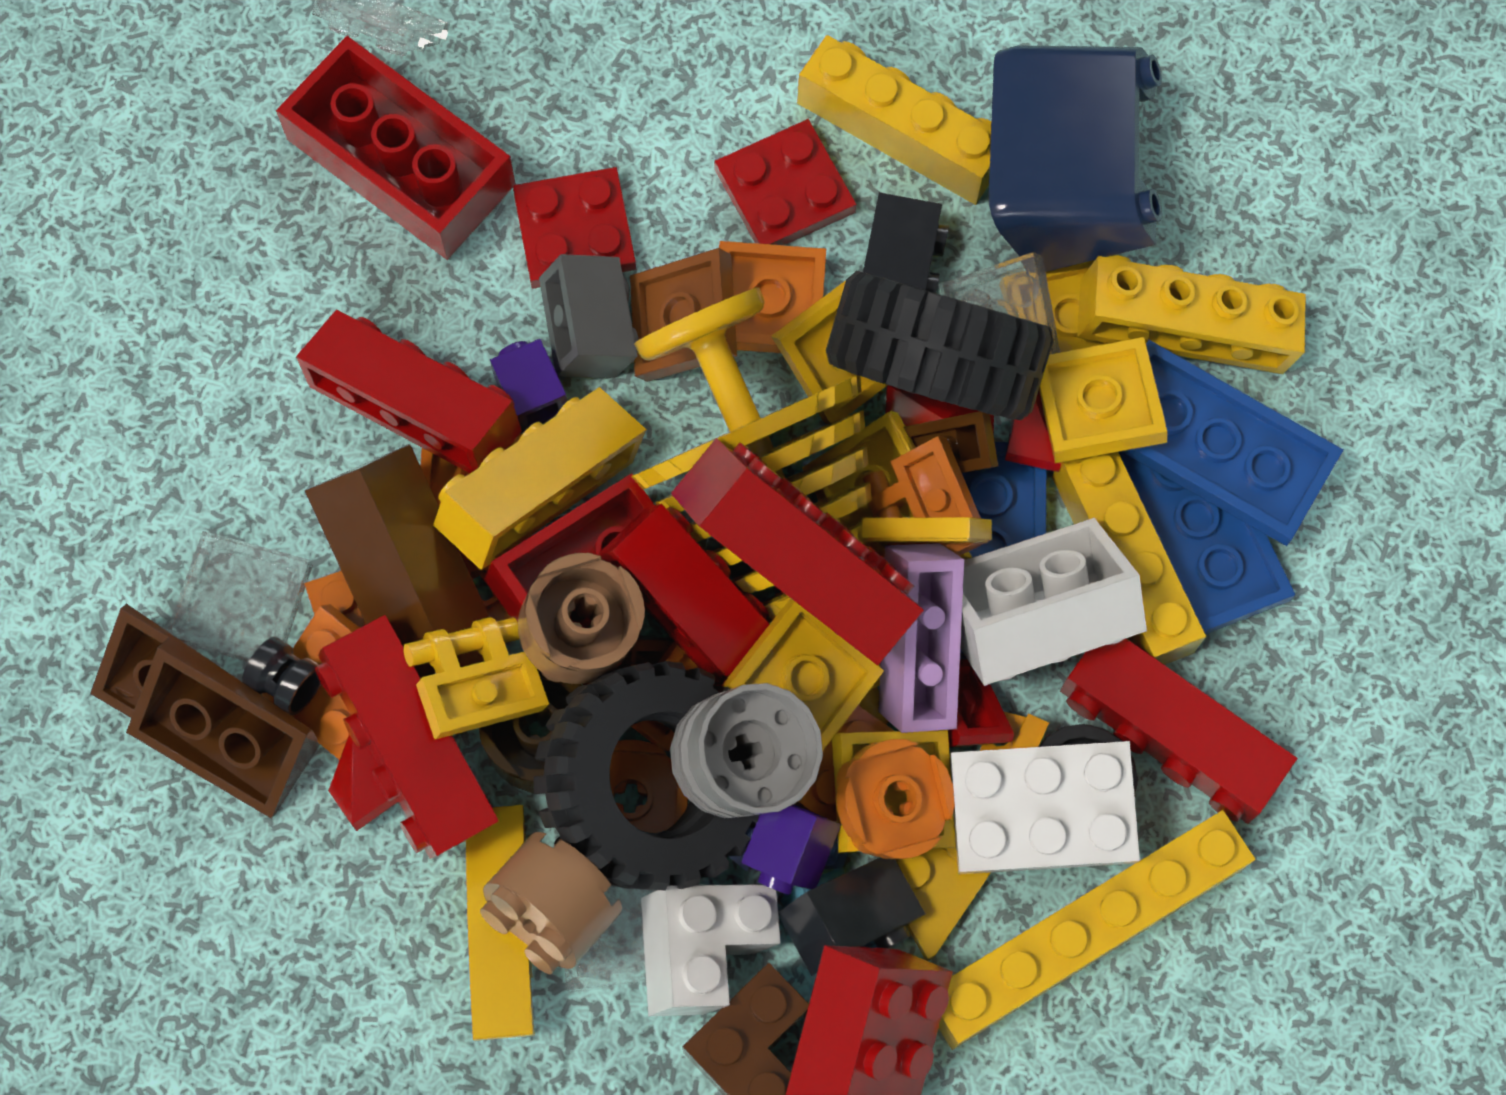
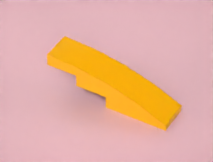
[466,805,535,1041]

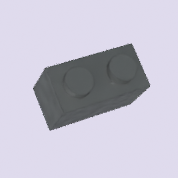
[539,254,638,378]

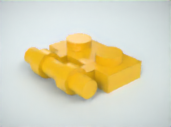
[404,617,549,740]

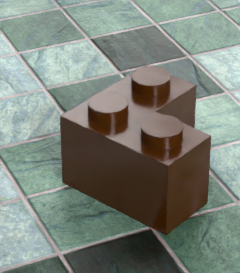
[682,963,809,1095]

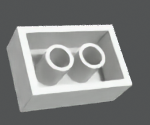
[960,518,1147,686]
[950,741,1140,874]

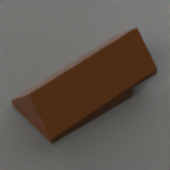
[304,444,489,678]
[90,603,320,819]

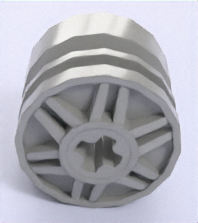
[670,683,823,818]

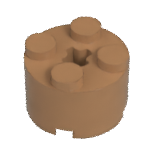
[518,553,645,684]
[480,832,622,974]

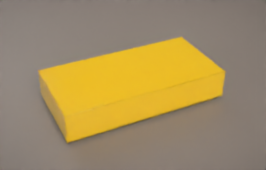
[862,517,992,543]

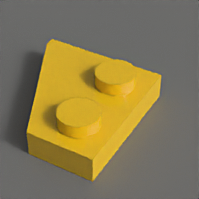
[895,823,991,961]

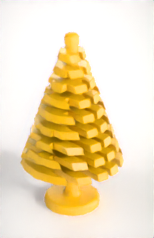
[631,288,889,724]

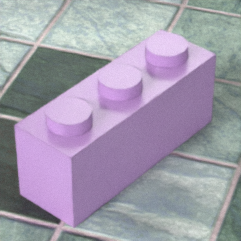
[879,543,964,733]

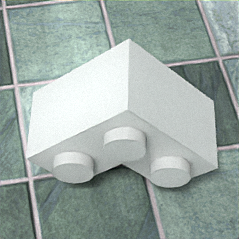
[641,885,780,1017]

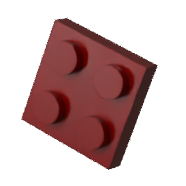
[714,119,857,245]
[512,167,637,289]

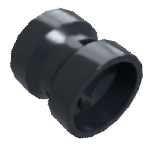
[242,636,321,716]

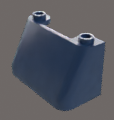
[989,45,1162,274]

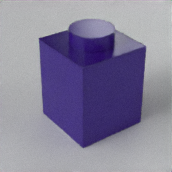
[490,339,567,434]
[741,804,841,895]

